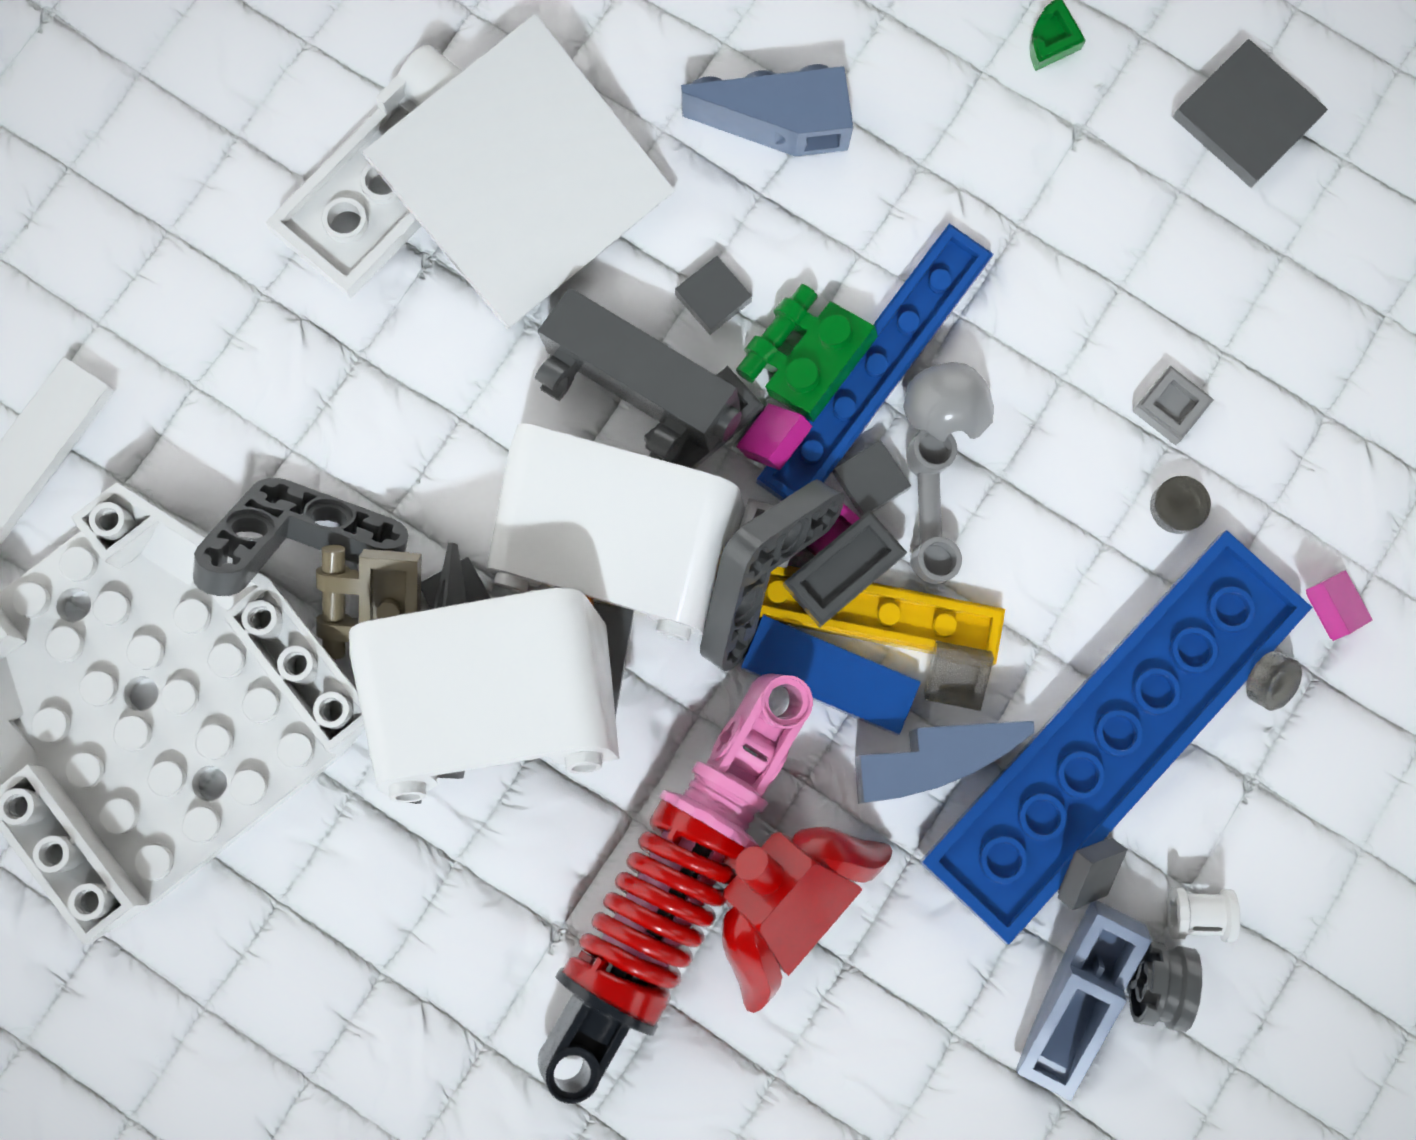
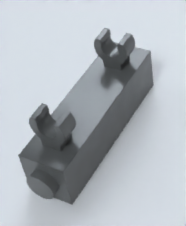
[534,287,742,463]

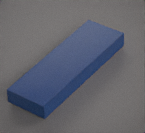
[741,615,921,736]

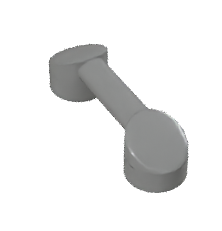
[906,430,962,584]

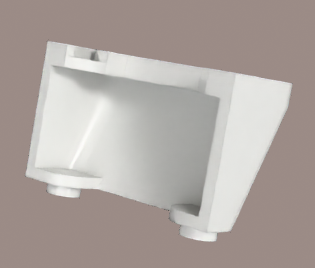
[486,423,745,641]
[349,587,620,803]

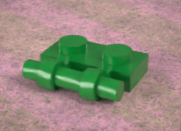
[736,284,878,422]

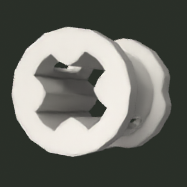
[1167,888,1240,943]

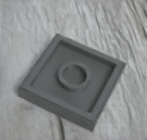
[1172,38,1328,188]

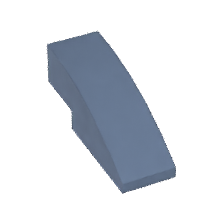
[854,721,1035,804]
[1016,900,1152,1101]

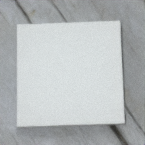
[362,13,675,330]

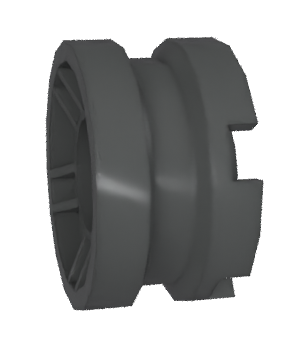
[1129,941,1202,1032]

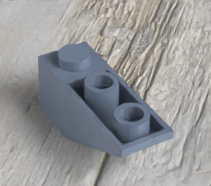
[681,64,853,157]

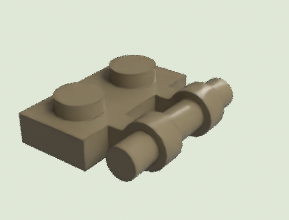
[316,545,422,660]

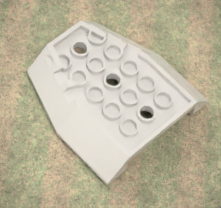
[0,482,365,945]

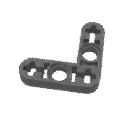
[193,478,409,596]
[700,479,844,671]

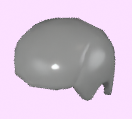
[903,362,994,442]

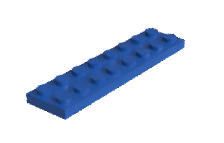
[919,530,1313,945]

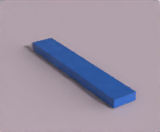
[756,223,994,501]

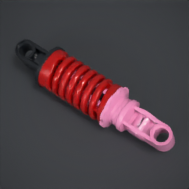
[537,674,813,1104]

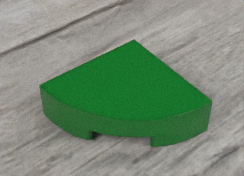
[1029,0,1086,71]

